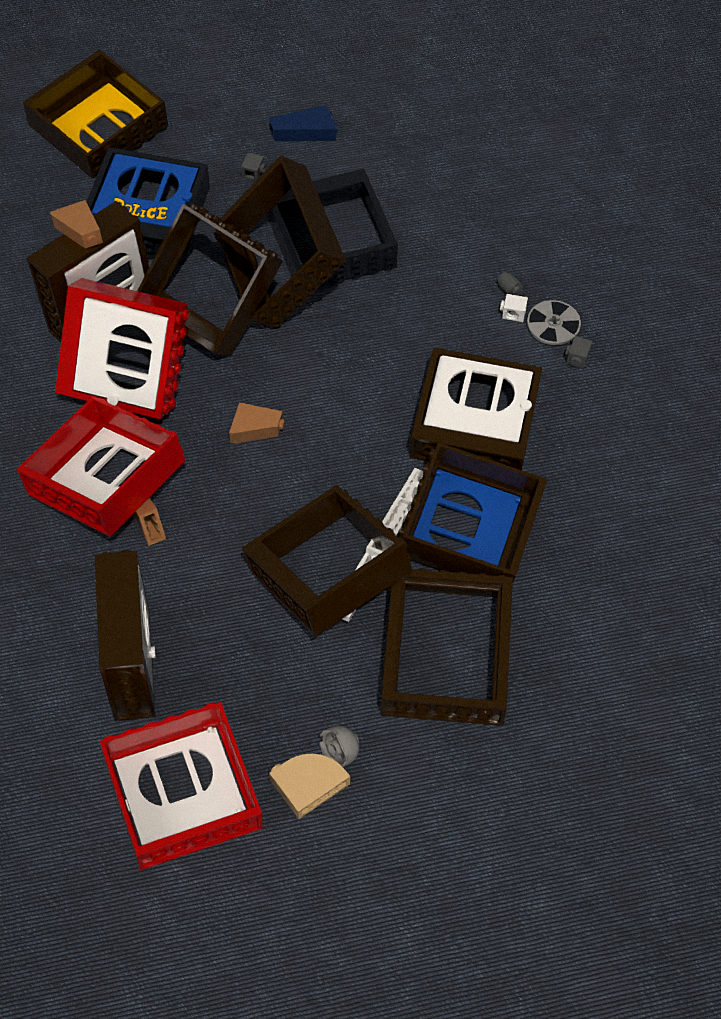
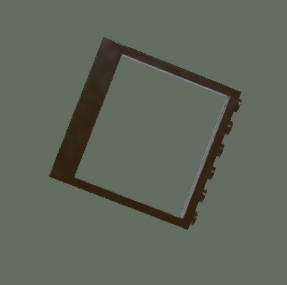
[137,203,283,356]
[242,485,412,637]

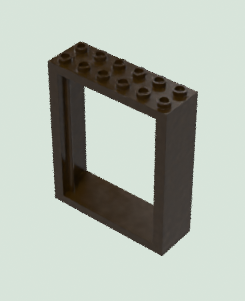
[215,155,346,328]
[381,568,513,726]

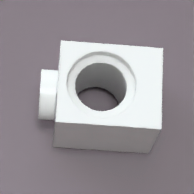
[500,294,528,322]

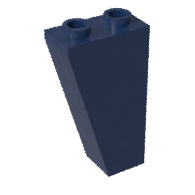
[269,105,338,141]

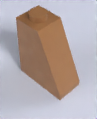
[50,200,103,249]
[229,402,285,443]
[132,497,166,546]

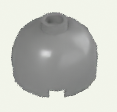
[320,726,359,768]

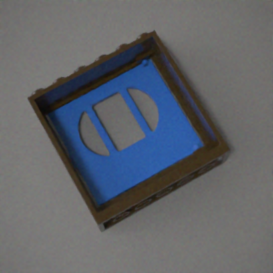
[399,442,548,582]

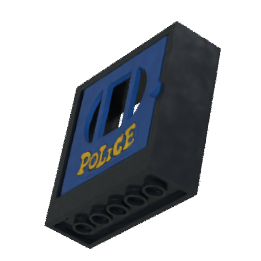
[86,147,210,265]

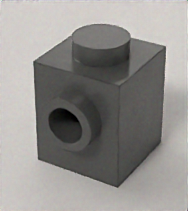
[241,153,266,182]
[565,336,592,368]

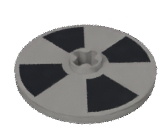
[527,300,581,345]

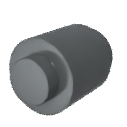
[497,272,523,296]

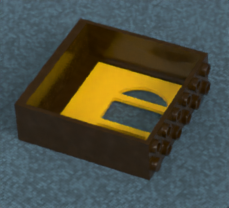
[23,49,168,179]

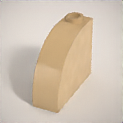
[269,754,350,819]

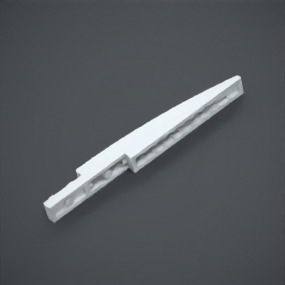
[343,468,423,622]

